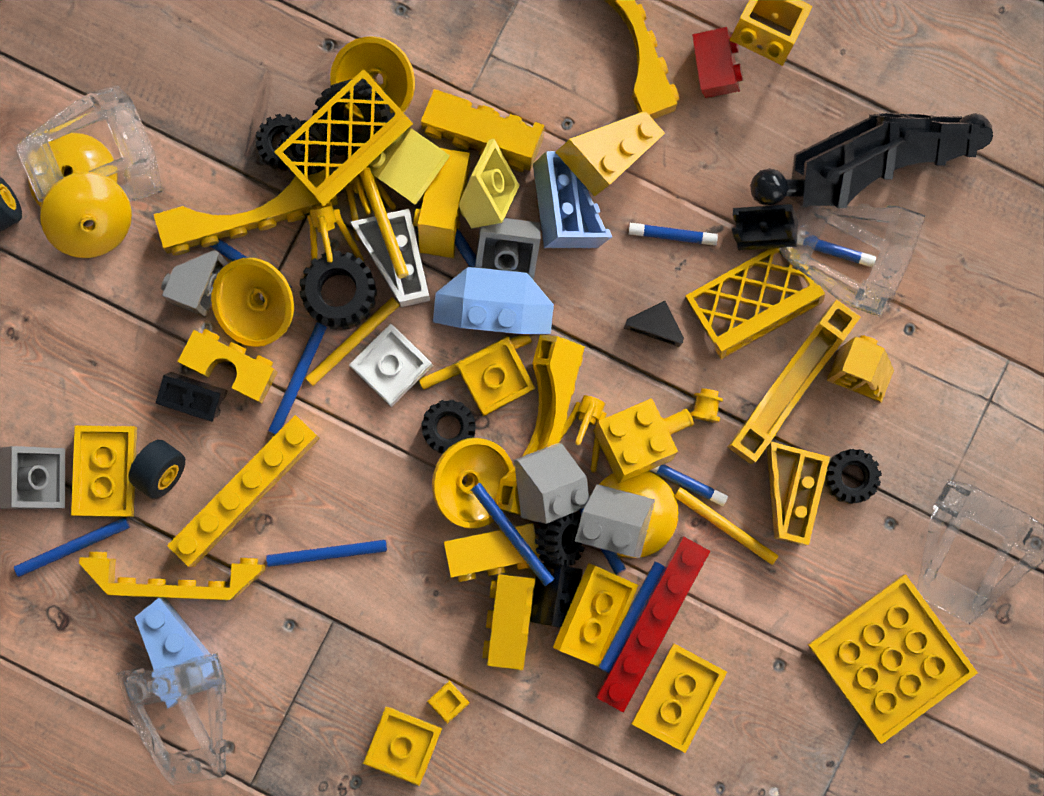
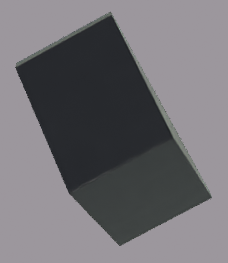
[624,301,684,347]

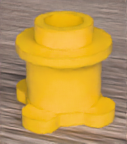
[690,388,723,423]

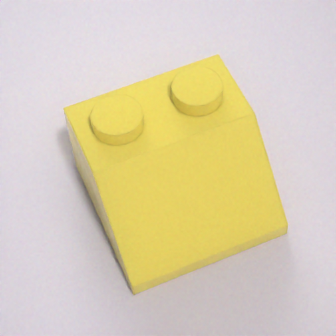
[367,127,450,205]
[458,139,520,229]

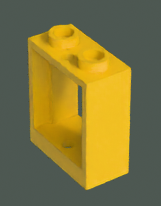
[730,0,812,66]

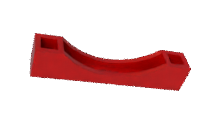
[595,536,711,713]

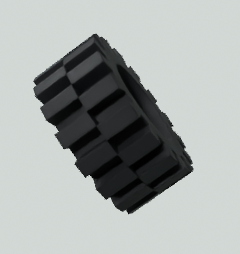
[255,114,311,171]
[278,120,335,175]
[421,399,476,454]
[824,449,882,504]
[535,512,585,567]

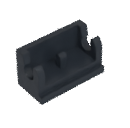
[732,204,799,250]
[155,372,228,422]
[529,563,583,627]

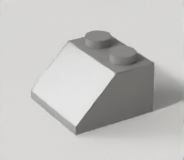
[475,218,541,280]
[161,250,228,317]
[514,443,589,524]
[0,446,65,509]
[575,484,655,558]

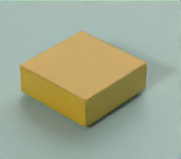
[427,680,470,724]

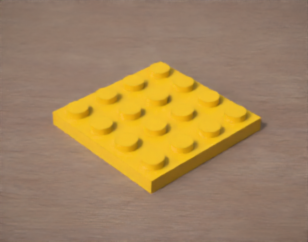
[807,574,978,744]

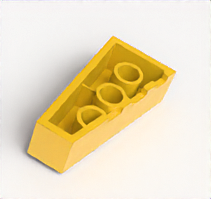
[421,89,545,172]

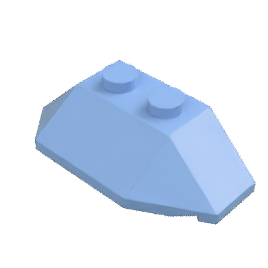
[433,267,554,334]

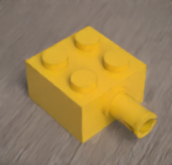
[593,398,694,484]

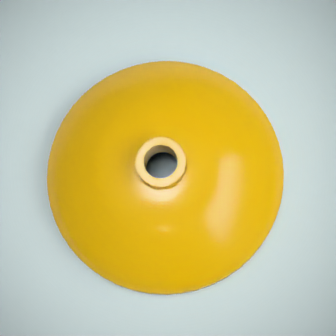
[330,36,415,122]
[28,133,118,207]
[40,172,132,258]
[211,258,294,347]
[432,438,514,528]
[599,471,678,558]

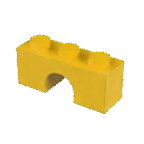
[177,329,278,404]

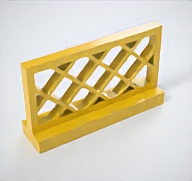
[274,69,413,206]
[685,247,825,359]

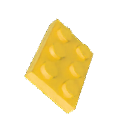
[71,425,137,517]
[553,563,639,667]
[631,643,727,753]

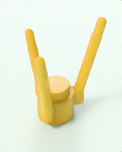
[345,174,396,241]
[307,203,364,263]
[559,395,607,473]

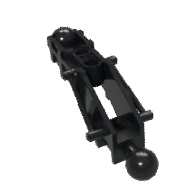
[750,113,993,208]

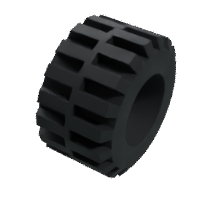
[312,79,395,157]
[299,251,377,330]

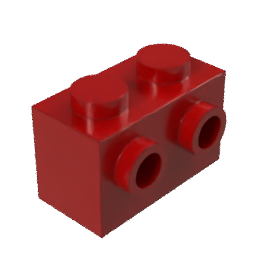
[692,27,743,98]

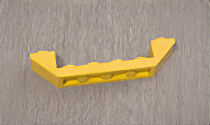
[79,552,266,600]

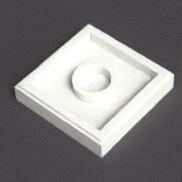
[349,323,433,407]

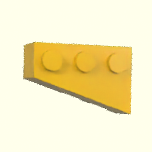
[555,111,665,197]
[413,148,470,258]
[826,335,894,403]
[767,442,830,546]
[482,574,535,670]

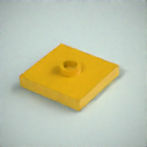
[455,335,536,416]
[363,706,442,786]

